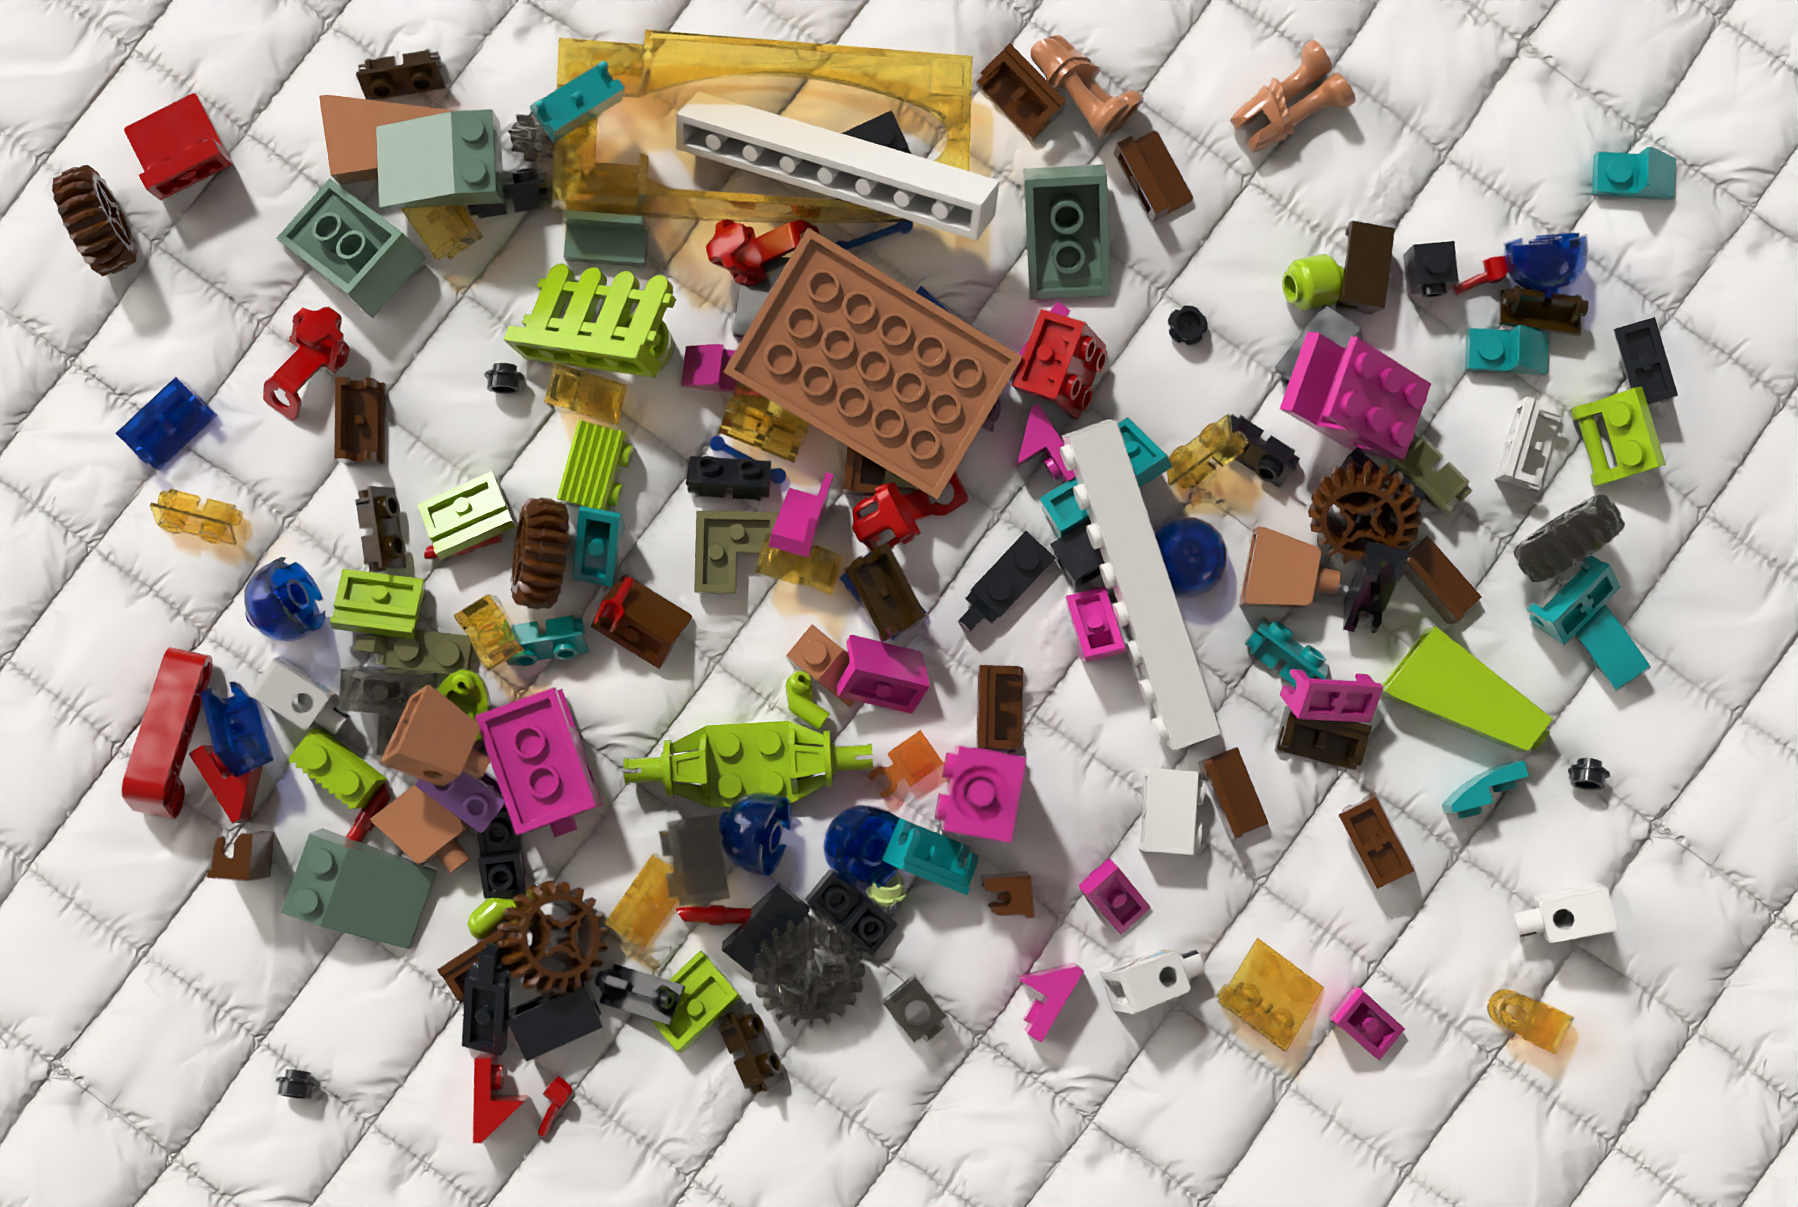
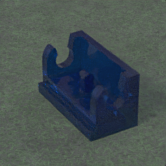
[115,377,218,471]
[200,681,274,778]

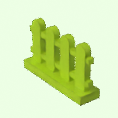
[503,263,676,378]

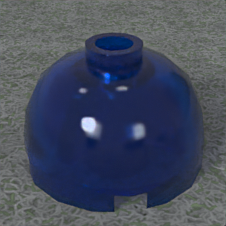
[1503,233,1589,298]
[1154,517,1228,598]
[244,557,326,642]
[717,792,792,876]
[823,805,899,890]

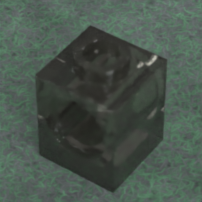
[883,974,947,1043]

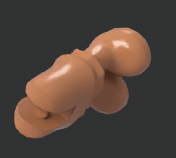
[1030,35,1144,138]
[1230,40,1356,153]

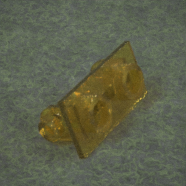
[1167,414,1248,490]
[150,488,243,545]

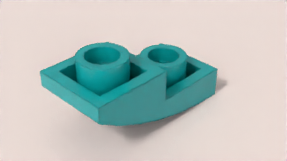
[1575,605,1651,691]
[1442,760,1529,819]

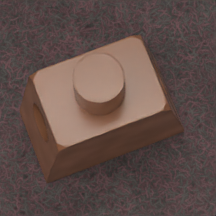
[1239,526,1341,608]
[380,684,490,786]
[370,784,471,874]

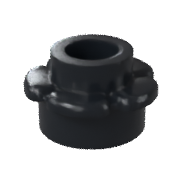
[1168,305,1208,345]
[484,363,525,394]
[1568,758,1610,790]
[275,1069,317,1099]

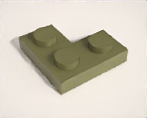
[694,511,779,594]

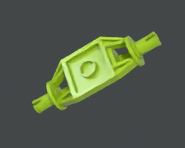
[623,721,873,808]

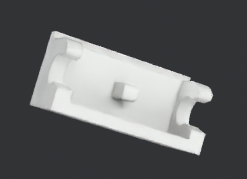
[1494,396,1564,492]

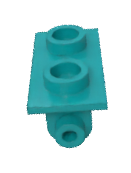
[499,615,589,666]
[1245,617,1329,687]

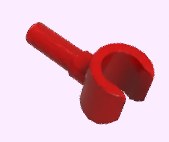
[1452,256,1508,296]
[594,577,635,632]
[537,1076,572,1137]

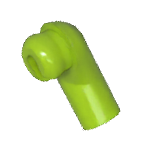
[785,671,831,730]
[467,897,516,939]

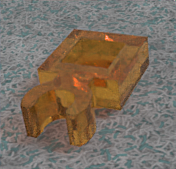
[868,730,944,798]

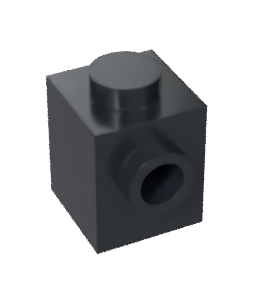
[1403,241,1459,298]

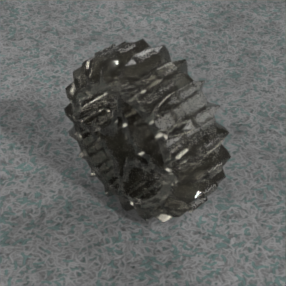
[1513,495,1625,582]
[752,916,865,1029]

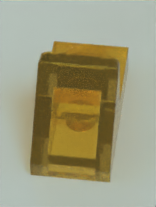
[544,363,627,425]
[755,533,842,595]
[454,594,524,671]

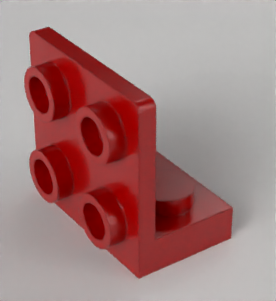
[124,93,233,201]
[1011,309,1107,420]

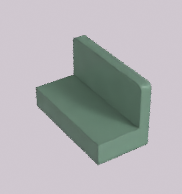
[562,210,649,267]

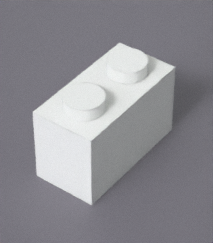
[1139,768,1205,855]

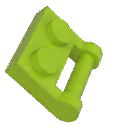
[1570,386,1666,487]

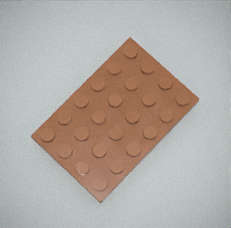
[723,228,1022,500]

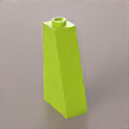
[1381,626,1553,751]

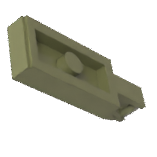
[355,629,474,675]

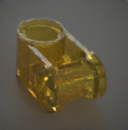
[1487,989,1574,1055]

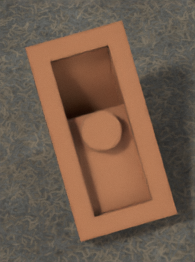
[786,624,855,708]

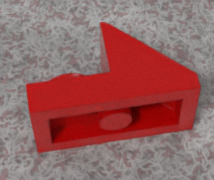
[188,745,263,824]
[473,1053,529,1143]

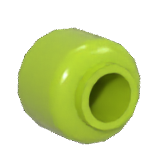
[1282,254,1344,311]

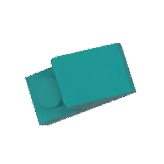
[1592,147,1676,200]
[1465,325,1549,375]
[1118,417,1172,488]
[572,506,625,587]

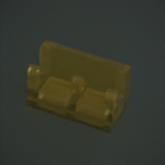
[400,205,484,260]
[718,381,811,463]
[604,853,693,947]

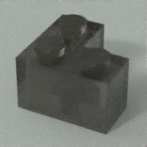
[339,665,437,756]
[659,814,730,906]

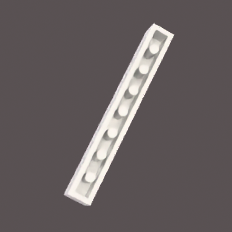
[676,91,999,241]
[1060,419,1221,751]

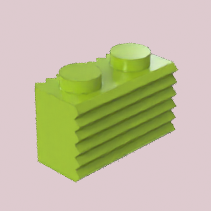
[557,420,634,511]
[289,728,387,809]

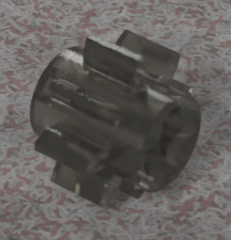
[508,111,561,162]

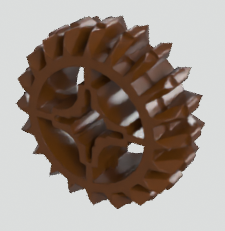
[52,165,137,276]
[1308,459,1422,565]
[510,497,570,610]
[497,881,610,995]

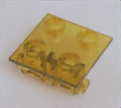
[1216,938,1324,1052]

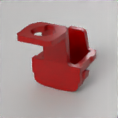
[706,218,820,287]
[263,306,350,421]
[852,471,969,552]

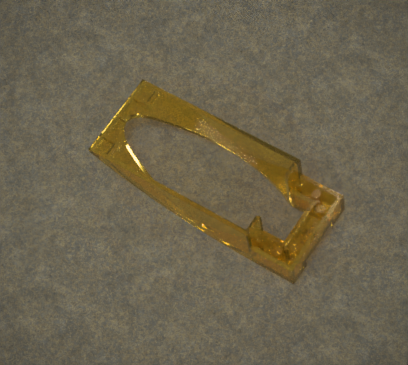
[551,29,973,223]

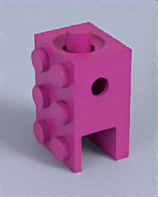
[1280,332,1431,460]
[475,687,604,838]
[934,745,1027,843]

